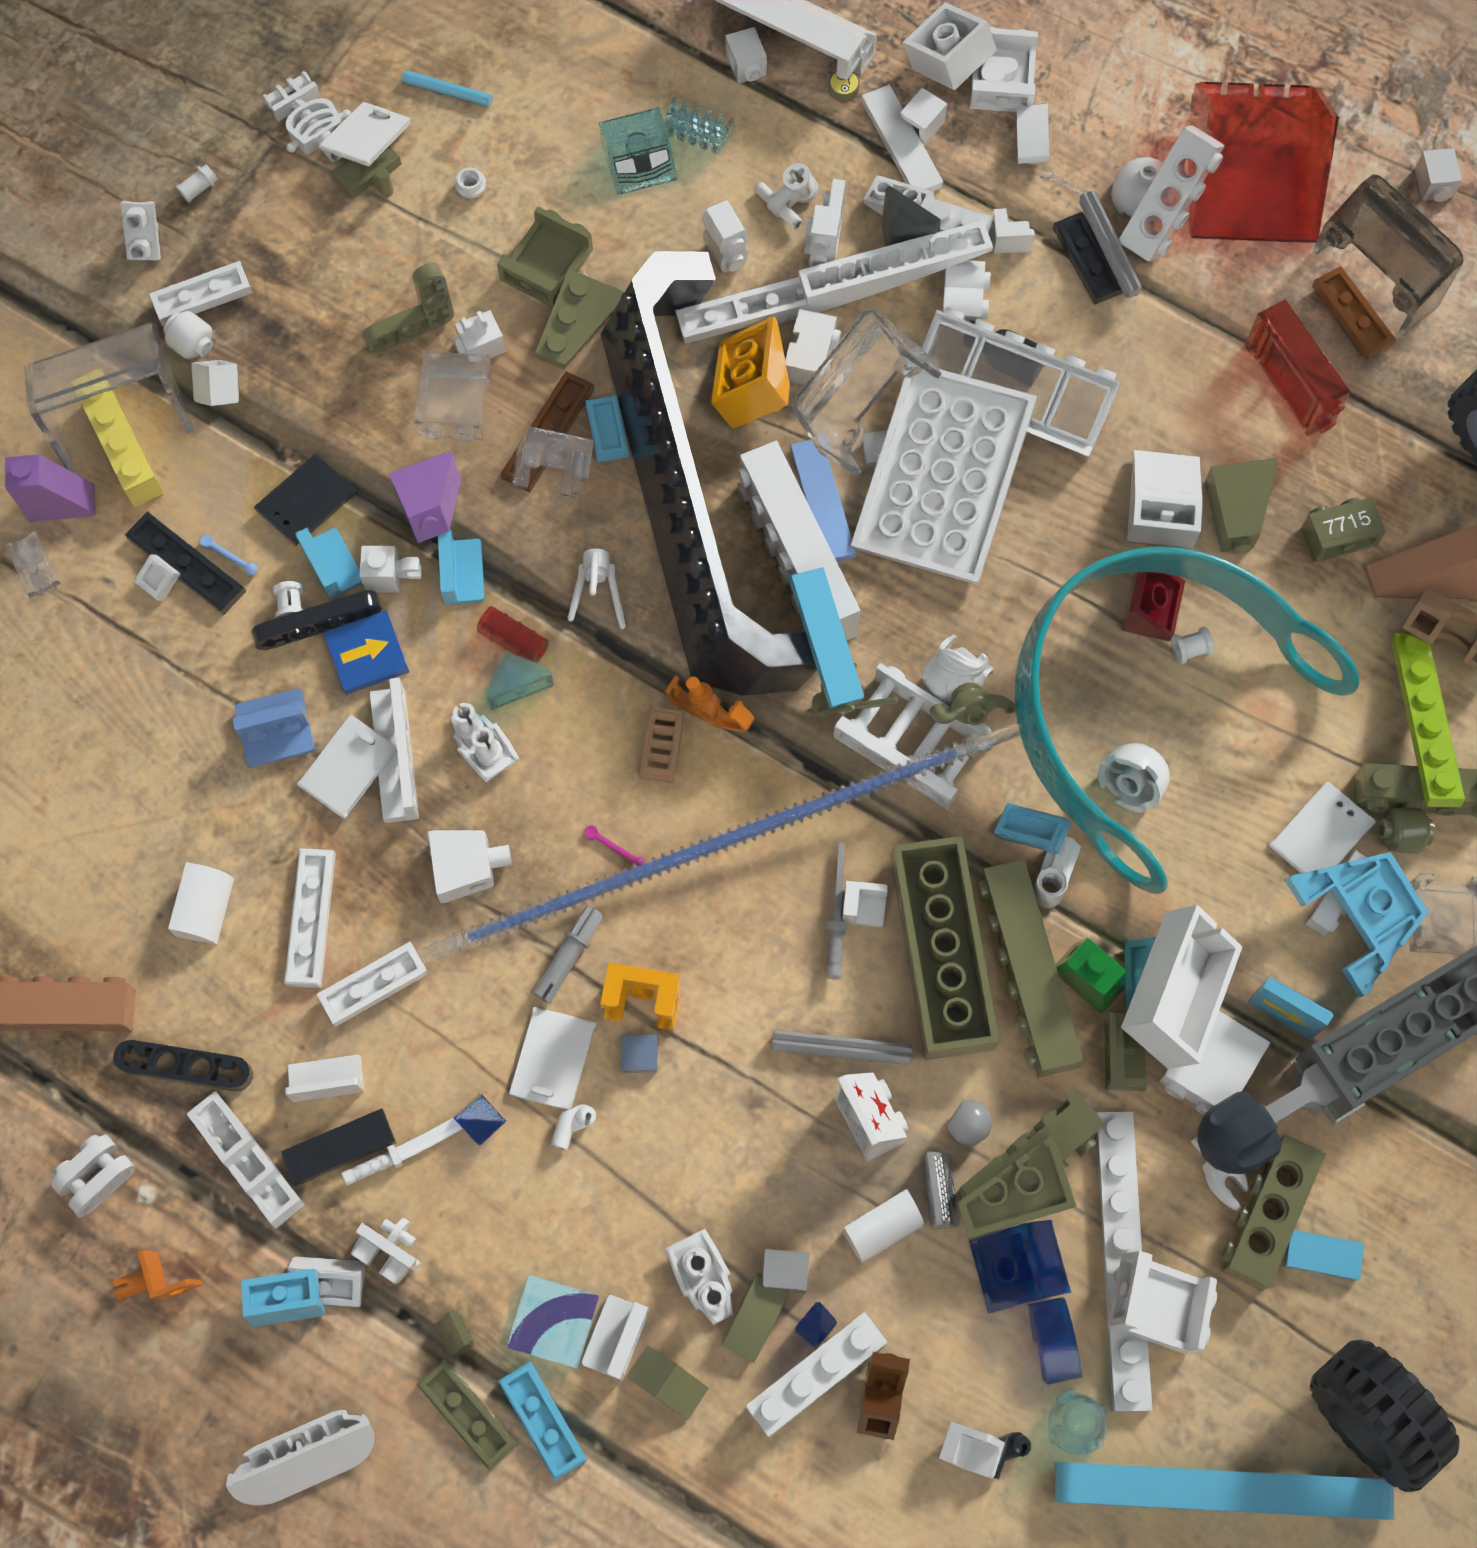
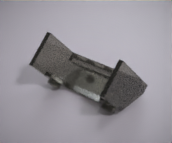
[1313,174,1464,335]

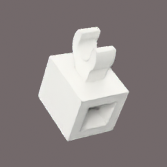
[453,310,506,366]
[360,546,422,593]

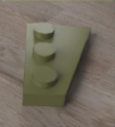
[534,269,624,369]
[958,1134,1077,1239]

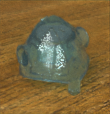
[1048,1389,1108,1455]

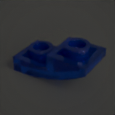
[1028,1297,1083,1385]

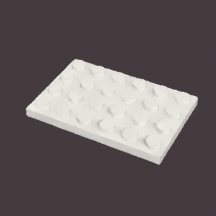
[851,361,1037,585]

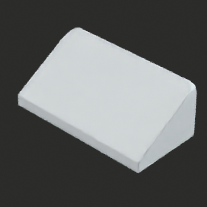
[287,1257,365,1307]

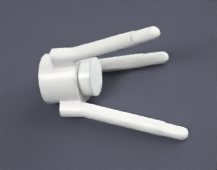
[568,549,626,629]

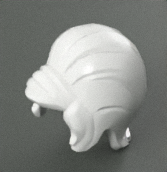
[923,634,994,707]

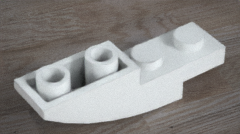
[863,175,993,233]

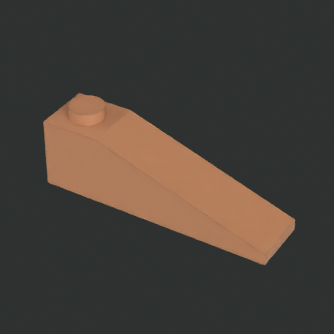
[1364,525,1477,602]

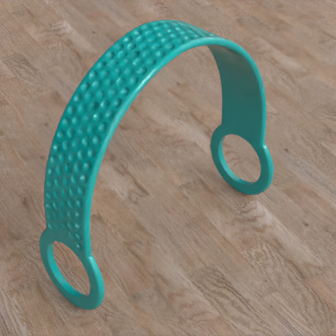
[1015,547,1359,894]

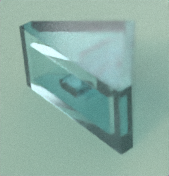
[485,651,554,710]

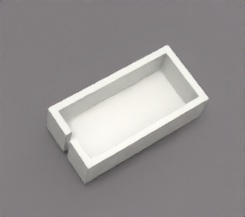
[1121,905,1242,1069]

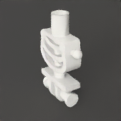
[262,71,351,162]

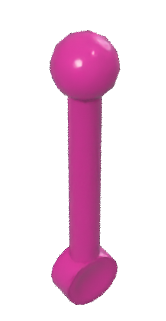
[585,825,646,869]

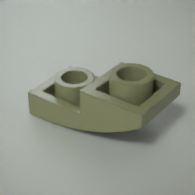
[721,1273,789,1362]

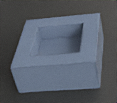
[621,1035,658,1073]

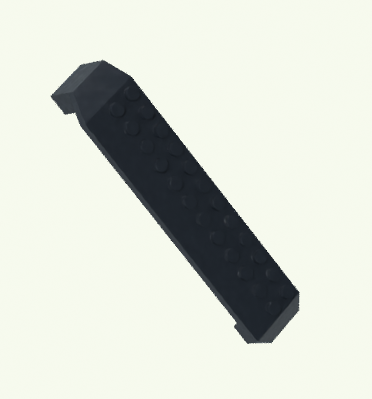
[601,252,817,696]

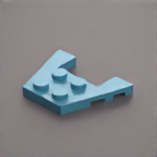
[1284,852,1429,997]

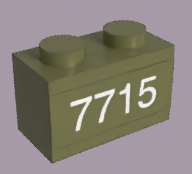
[1301,497,1386,562]

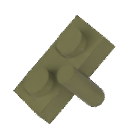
[331,146,401,199]

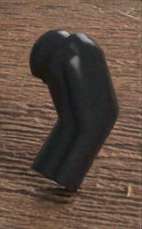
[994,1432,1031,1480]

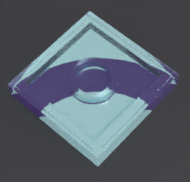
[507,1275,600,1369]

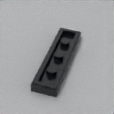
[125,511,246,615]

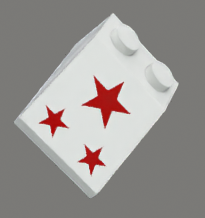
[834,1073,909,1162]

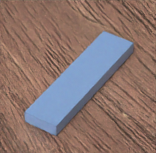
[790,437,856,562]

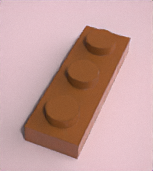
[1312,266,1396,360]

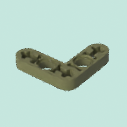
[362,263,454,353]

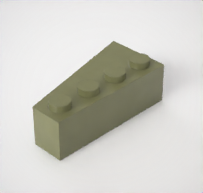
[957,1090,1105,1198]

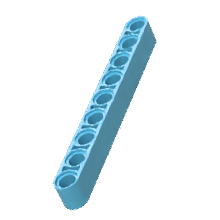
[1055,1462,1395,1520]

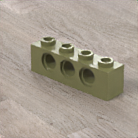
[1221,1134,1326,1291]

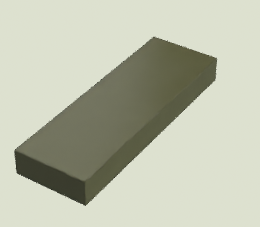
[416,1358,518,1471]

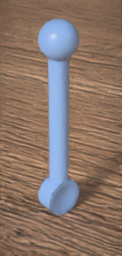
[200,535,258,576]

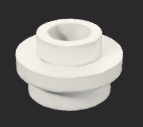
[455,167,486,199]

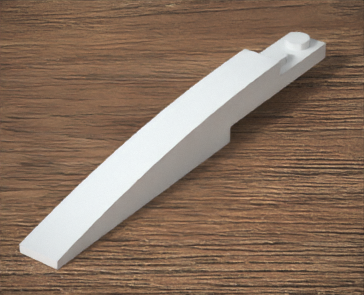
[675,220,993,344]

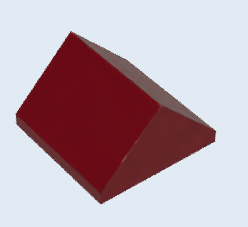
[1121,572,1185,641]

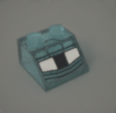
[599,107,678,195]

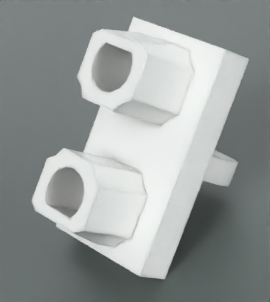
[120,201,161,261]
[351,1218,421,1285]

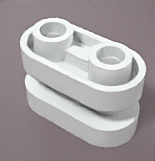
[50,1135,136,1218]

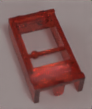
[1244,299,1351,437]

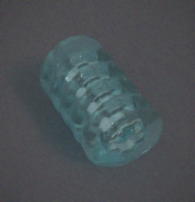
[665,96,734,155]

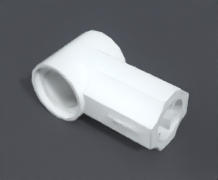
[1033,836,1082,908]

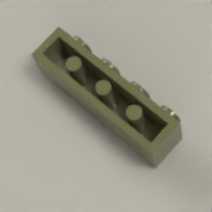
[1353,763,1477,817]

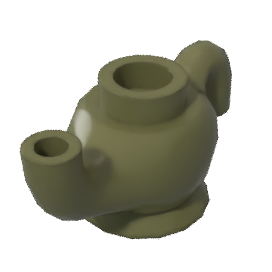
[930,682,1016,725]

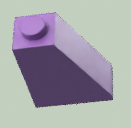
[389,451,461,543]
[5,454,95,522]

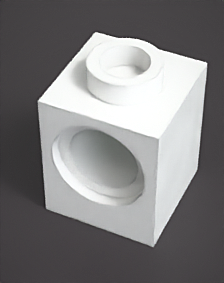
[725,27,767,84]

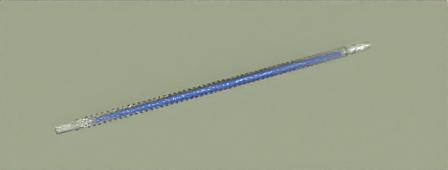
[405,722,1024,963]

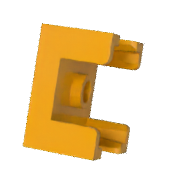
[600,962,681,1031]

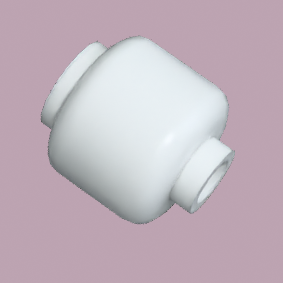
[163,311,213,360]

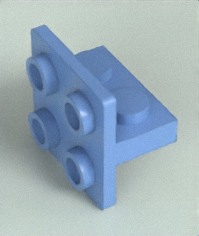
[232,688,315,768]

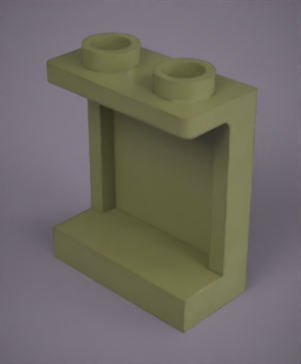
[497,207,593,307]

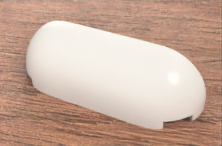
[226,1410,375,1505]

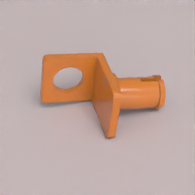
[112,1250,202,1302]

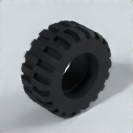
[1310,1339,1460,1492]

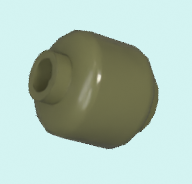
[1378,808,1434,854]

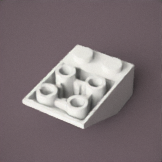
[1127,450,1202,548]

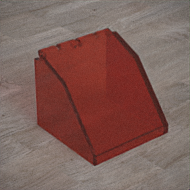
[1188,81,1339,243]

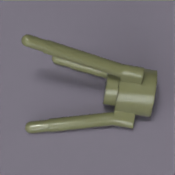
[812,662,898,719]

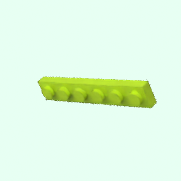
[1391,633,1465,807]

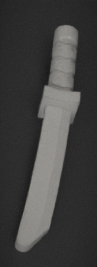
[827,843,847,980]

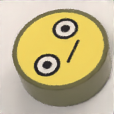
[829,71,860,102]

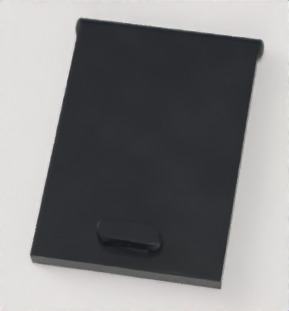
[254,454,358,546]

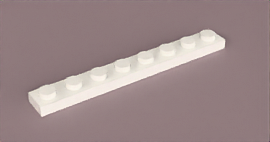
[1096,1112,1152,1412]

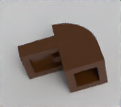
[857,1352,910,1440]

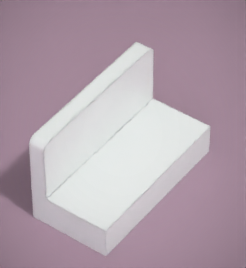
[285,1054,364,1102]
[582,1295,650,1381]

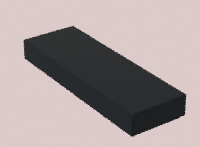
[1053,212,1123,305]
[281,1108,397,1186]

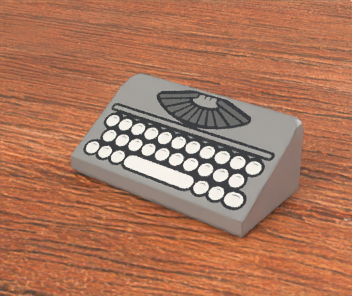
[922,1151,959,1230]

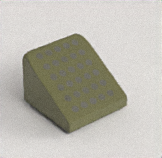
[435,1309,474,1357]

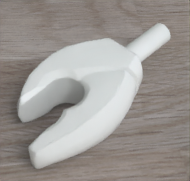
[1191,1136,1248,1211]

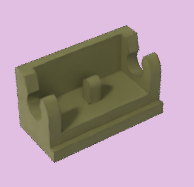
[1104,1012,1146,1091]

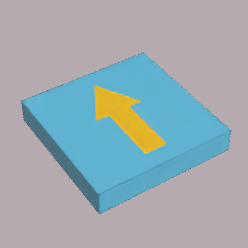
[1248,977,1333,1040]

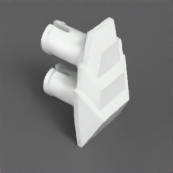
[450,703,520,782]
[665,1229,733,1325]

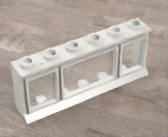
[916,307,1121,457]

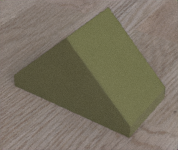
[627,1345,709,1420]

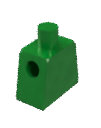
[1055,938,1127,1014]

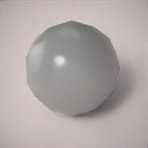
[947,1100,992,1145]

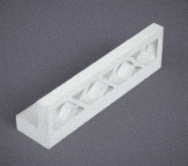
[370,677,419,823]

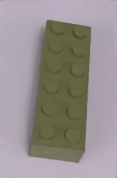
[891,836,999,1060]

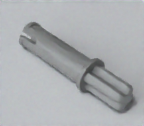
[531,906,603,1004]

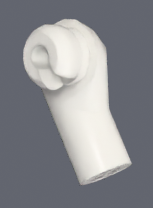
[550,1104,596,1150]

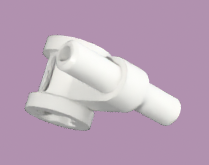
[755,163,819,229]

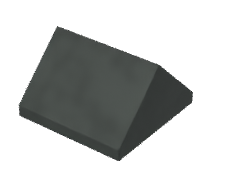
[882,185,941,247]

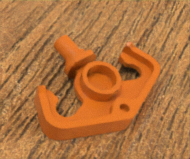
[665,675,755,733]

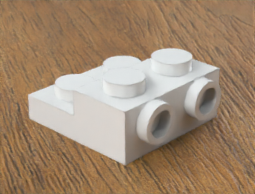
[804,179,846,267]

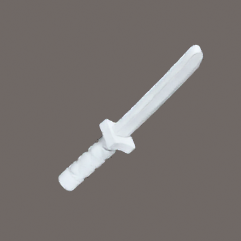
[342,1108,475,1186]

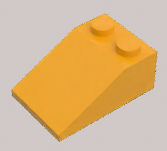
[711,316,790,429]

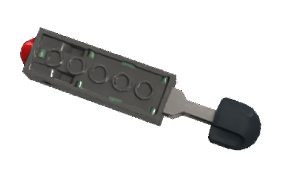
[1197,946,1477,1174]

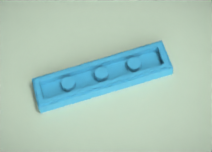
[789,567,865,709]

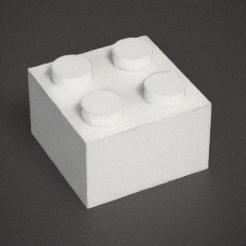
[903,2,997,90]

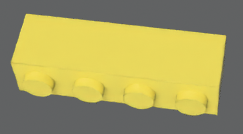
[73,372,164,508]

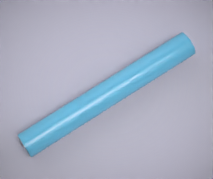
[402,70,493,107]

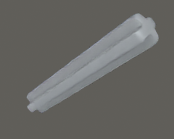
[1079,191,1142,298]
[771,1030,913,1065]

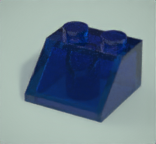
[969,1220,1071,1314]

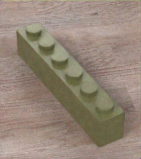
[977,859,1084,1078]

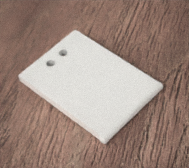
[319,102,411,167]
[297,714,397,819]
[1268,781,1376,873]
[509,1007,597,1110]

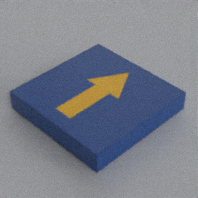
[323,610,409,695]

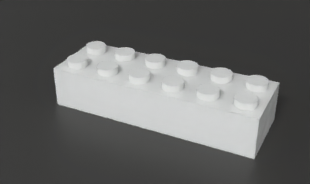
[737,440,861,640]

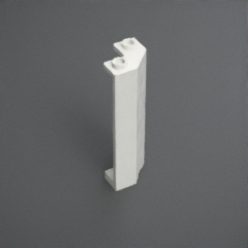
[686,0,877,80]

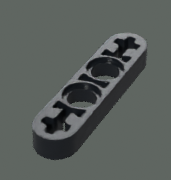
[251,590,382,650]
[113,1040,253,1091]

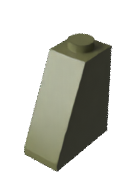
[1205,458,1277,553]

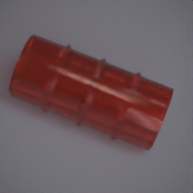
[477,606,549,665]

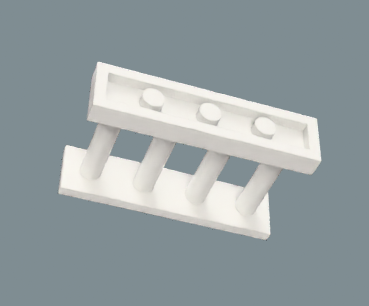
[834,663,995,810]

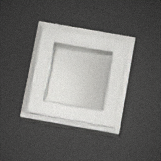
[133,554,180,601]

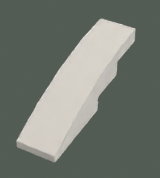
[187,1091,305,1229]

